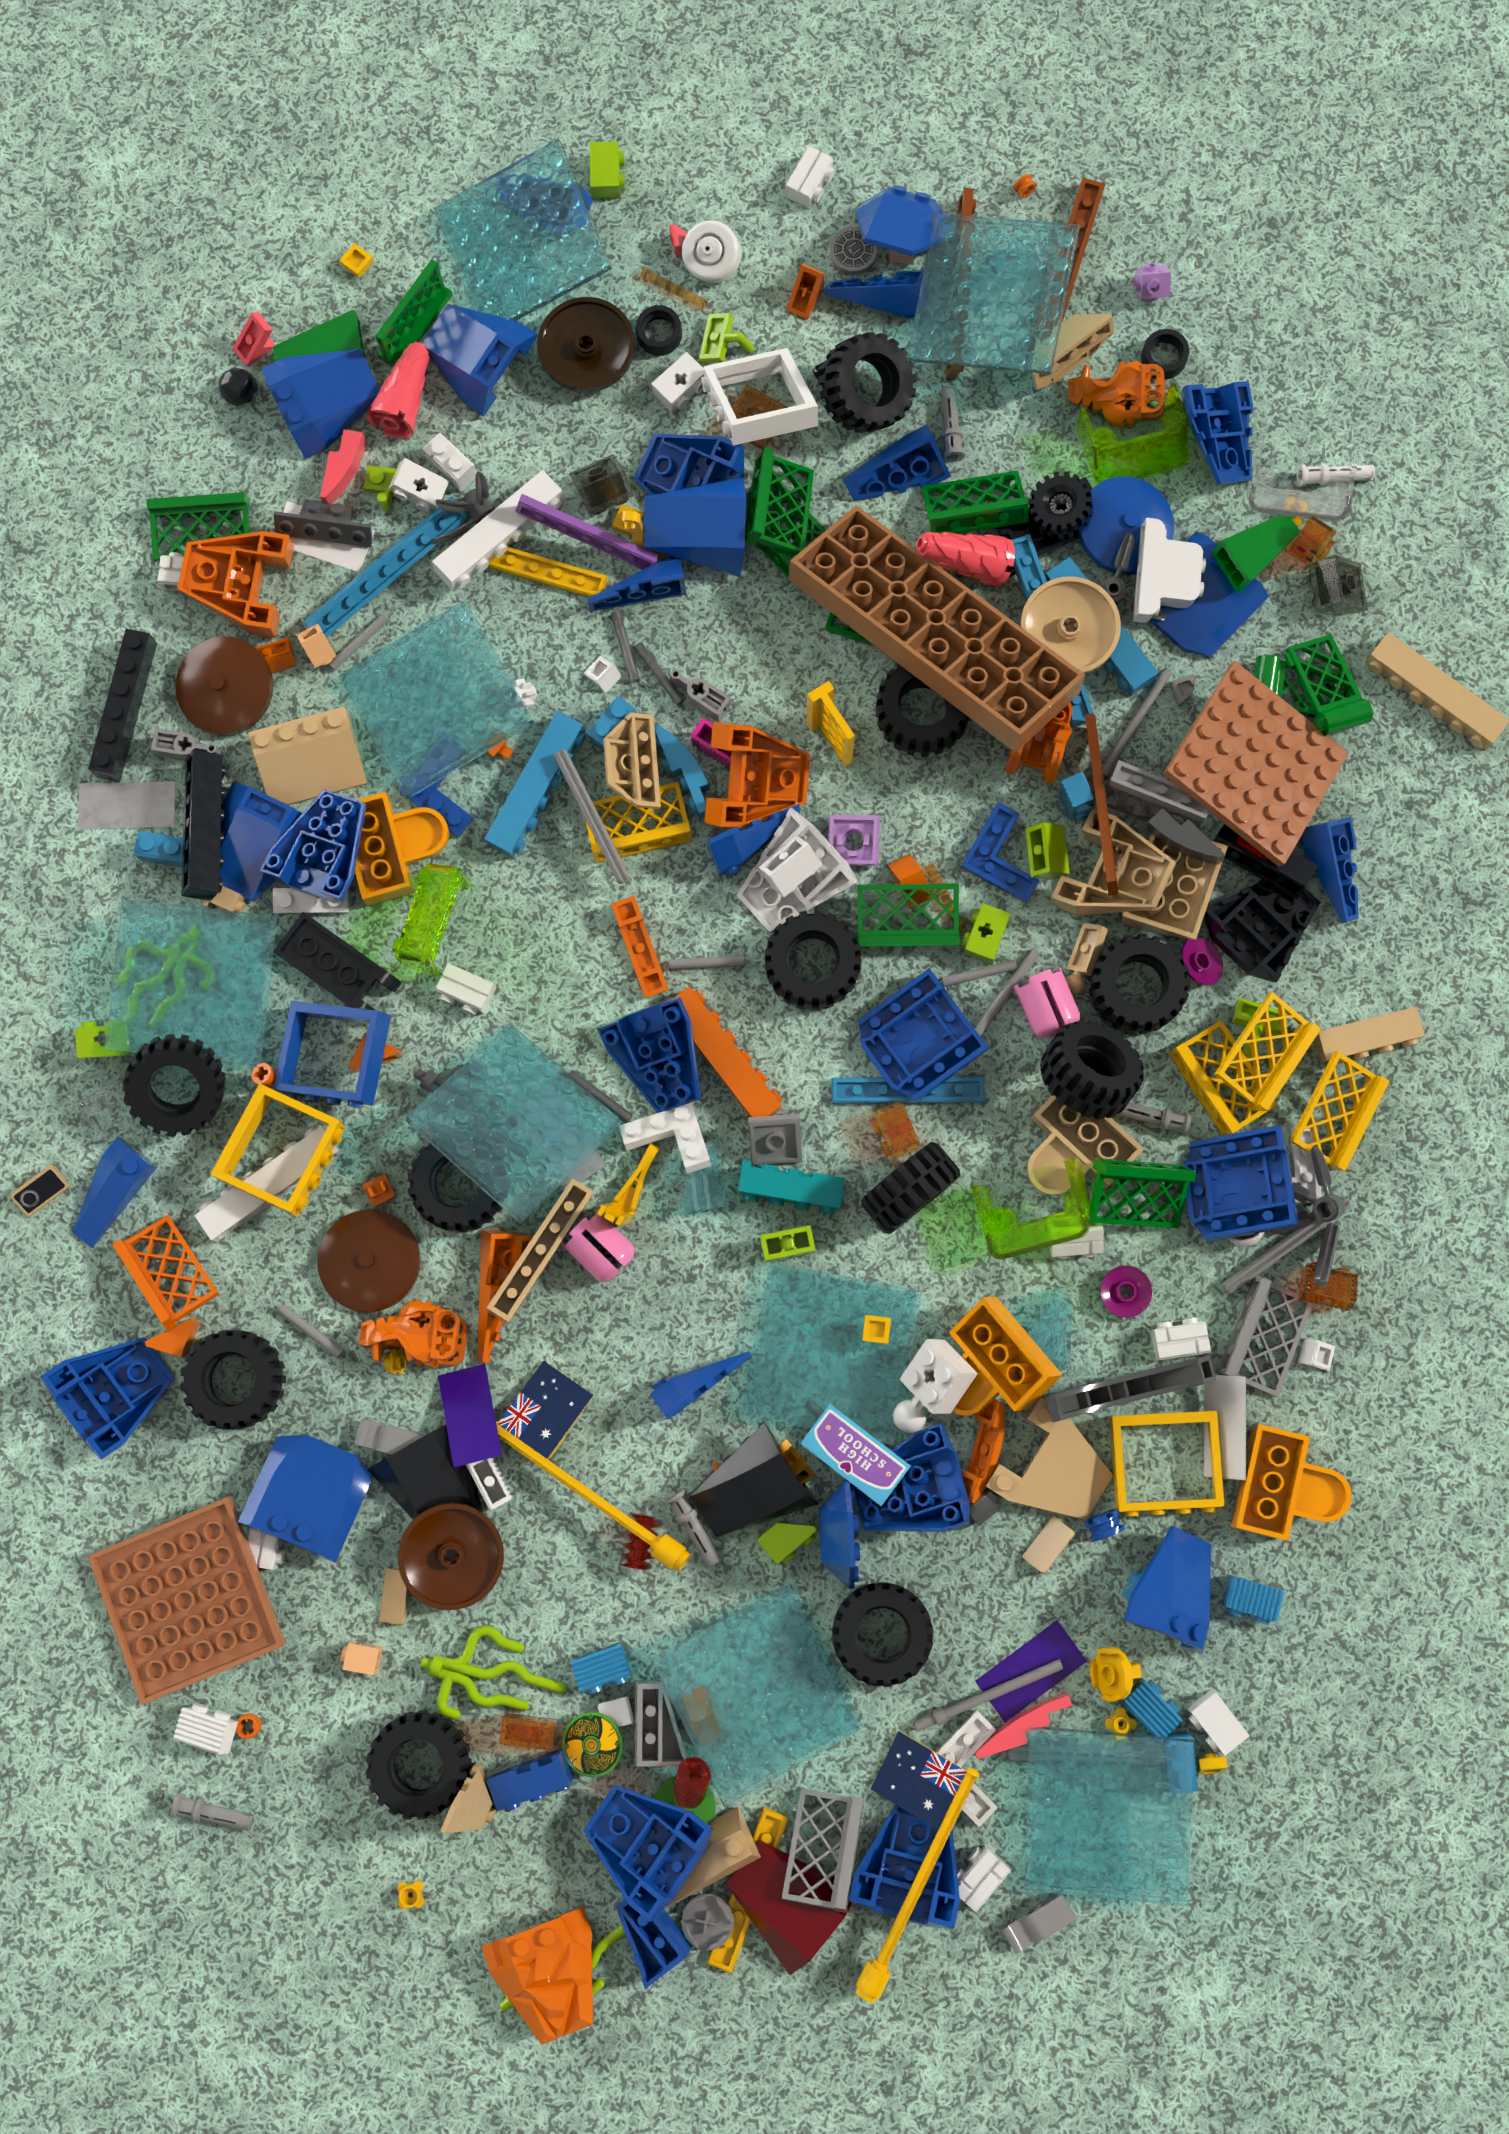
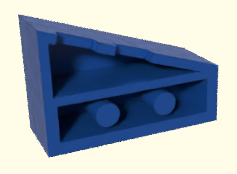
[486,1748,574,1812]
[616,1896,692,1989]

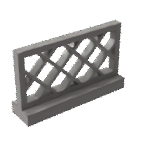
[1105,760,1209,829]
[1217,1277,1314,1397]
[782,1788,864,1913]

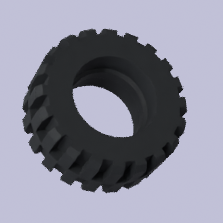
[819,332,917,433]
[876,664,969,757]
[765,910,861,1011]
[1089,934,1190,1034]
[1040,1021,1144,1119]
[122,1034,226,1137]
[407,1133,509,1233]
[861,1142,961,1234]
[180,1330,286,1430]
[832,1582,934,1687]
[365,1710,472,1820]

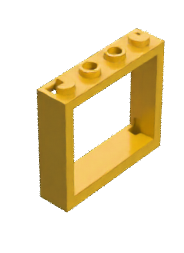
[210,1083,346,1218]
[1109,1411,1224,1516]

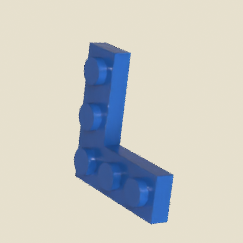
[399,735,474,838]
[961,802,1040,904]

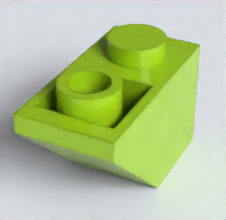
[757,1522,817,1565]

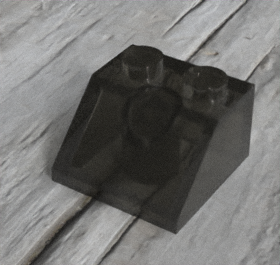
[569,454,634,516]
[1309,554,1368,615]

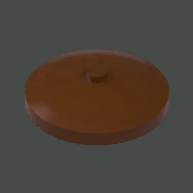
[176,636,273,736]
[317,1210,421,1312]
[398,1502,504,1610]

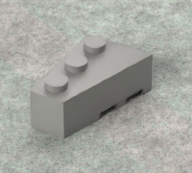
[634,1680,690,1767]

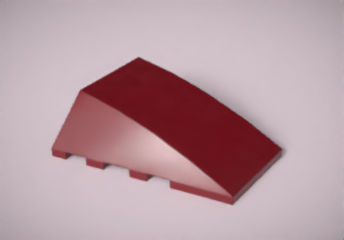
[725,1840,852,1975]

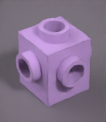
[1133,263,1171,302]

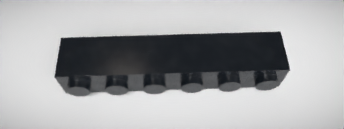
[88,629,157,782]
[181,749,225,901]

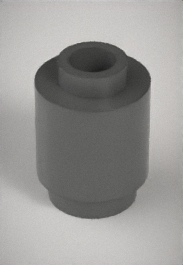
[969,1488,1001,1527]

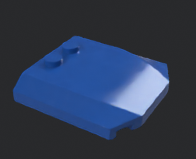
[1149,531,1269,659]
[858,968,989,1102]
[1183,1125,1298,1242]
[238,1435,373,1563]

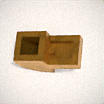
[778,1439,816,1483]

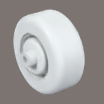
[682,220,742,284]

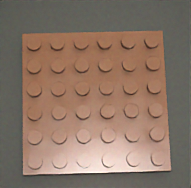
[1163,661,1349,867]
[88,1496,286,1705]

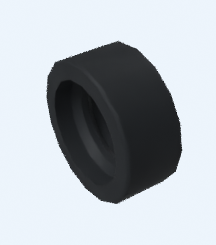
[636,305,682,356]
[1141,329,1190,380]

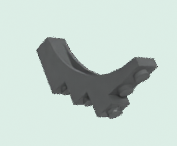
[1046,1355,1217,1422]

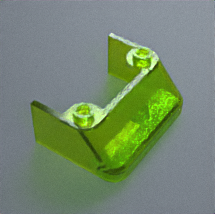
[1076,383,1189,485]
[392,863,472,977]
[971,1158,1090,1259]

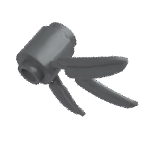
[431,471,496,544]
[1101,533,1166,621]
[1271,1146,1345,1234]

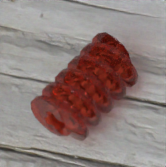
[619,1512,661,1570]
[673,1757,711,1809]

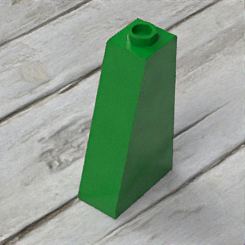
[270,310,366,363]
[1211,512,1301,594]

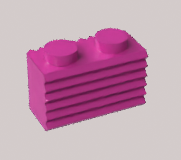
[691,718,732,771]

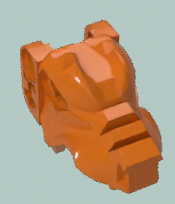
[1068,361,1165,429]
[1005,703,1073,785]
[359,1299,468,1368]

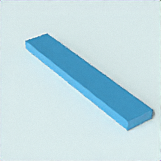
[832,1077,985,1104]

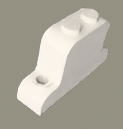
[1133,518,1206,623]

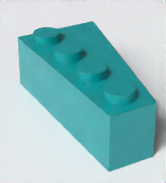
[738,1160,845,1214]

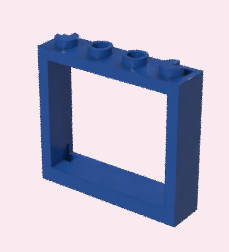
[273,1001,391,1108]

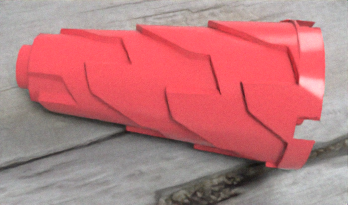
[367,342,430,439]
[916,532,1015,587]

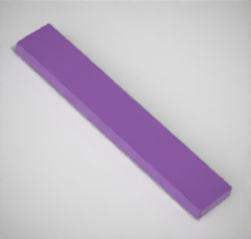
[516,494,659,569]

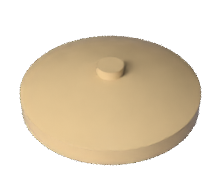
[1020,576,1121,674]

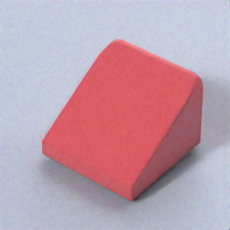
[669,224,687,258]

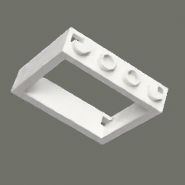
[701,348,818,446]

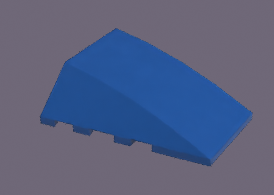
[643,477,746,577]

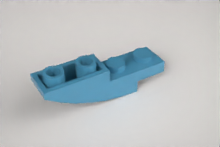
[654,725,709,819]

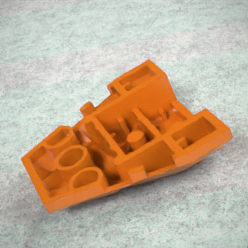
[481,1906,593,2045]

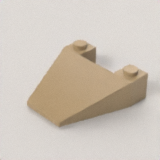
[1051,808,1176,916]
[986,1397,1114,1520]

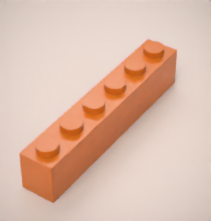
[674,986,783,1117]

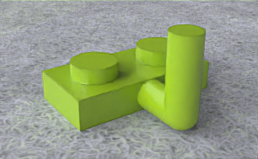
[699,313,755,363]
[364,465,397,512]
[1232,997,1287,1057]

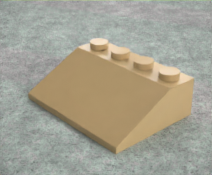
[248,706,368,805]
[1121,833,1228,941]

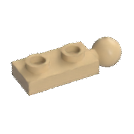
[1065,923,1108,994]

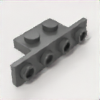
[273,500,372,547]

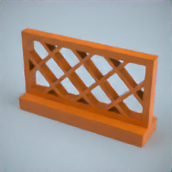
[112,1215,220,1332]

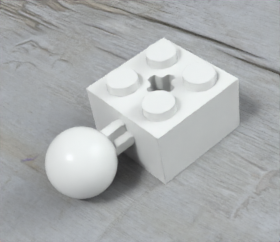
[893,1339,978,1433]

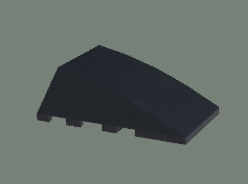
[1204,879,1320,983]
[689,1421,818,1537]
[368,1425,483,1519]

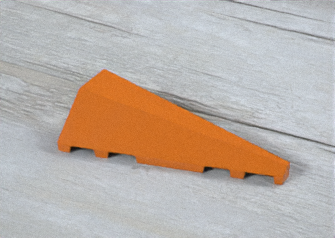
[477,1230,535,1363]

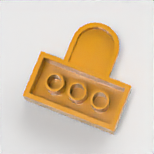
[355,792,449,906]
[949,1297,1062,1416]
[1230,1424,1352,1541]

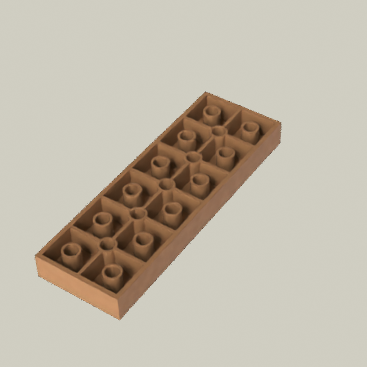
[788,505,1085,753]

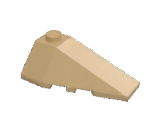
[440,1762,496,1834]
[666,1807,761,1908]

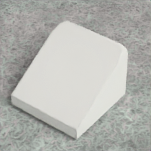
[584,656,622,693]
[1298,1338,1335,1371]
[598,1696,635,1727]

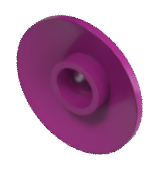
[1181,937,1223,986]
[1100,1266,1152,1318]

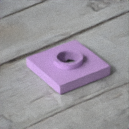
[828,815,880,866]

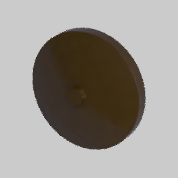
[537,297,635,393]

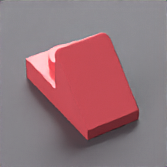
[232,312,276,366]

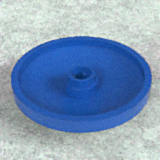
[1077,476,1174,575]

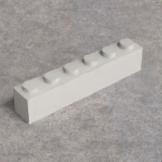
[432,470,563,592]
[194,1126,343,1242]

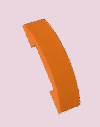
[611,895,669,999]
[961,1399,1005,1503]

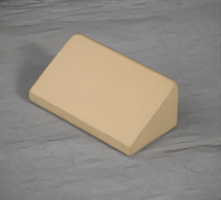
[1021,1515,1076,1574]
[379,1568,409,1625]

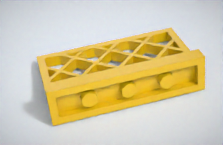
[806,681,855,768]
[585,781,693,863]
[1215,992,1321,1111]
[1168,1020,1278,1136]
[1289,1051,1390,1171]

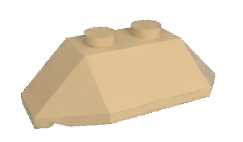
[1031,314,1114,390]
[603,712,661,809]

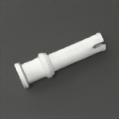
[1297,463,1375,487]

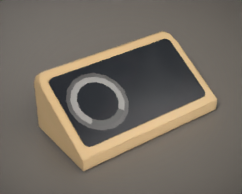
[9,1165,71,1217]

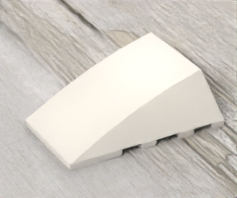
[737,808,858,932]

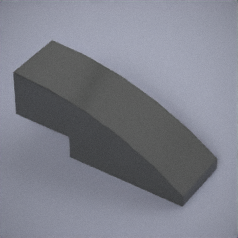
[1146,808,1225,864]

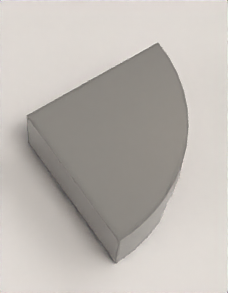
[1169,674,1195,706]

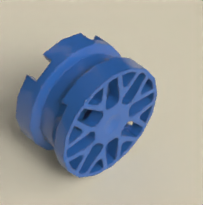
[1083,1508,1126,1542]

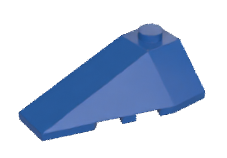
[824,270,928,318]
[587,558,686,612]
[707,804,801,877]

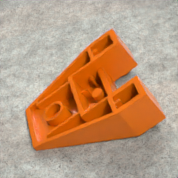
[177,531,294,638]
[704,722,811,827]

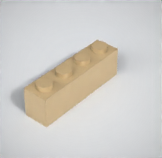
[1314,1007,1425,1065]

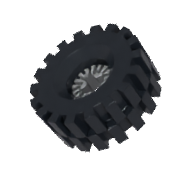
[1029,471,1093,540]

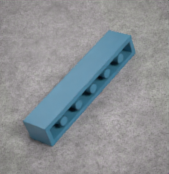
[1045,556,1158,697]
[484,711,586,858]

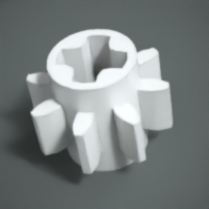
[506,678,537,711]

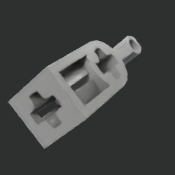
[670,669,732,722]
[151,728,222,761]
[354,1419,425,1454]
[1001,1890,1076,1954]

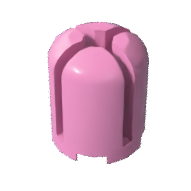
[1014,967,1080,1038]
[560,1208,635,1283]

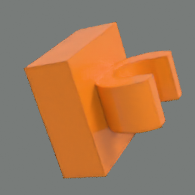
[483,731,514,760]
[362,1173,397,1208]

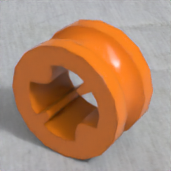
[1013,174,1037,199]
[236,1713,262,1739]

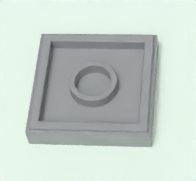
[748,1114,802,1166]

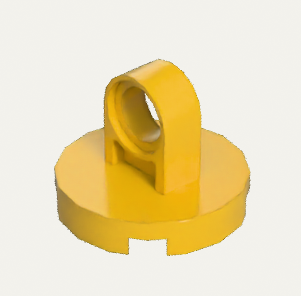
[1090,1646,1142,1702]

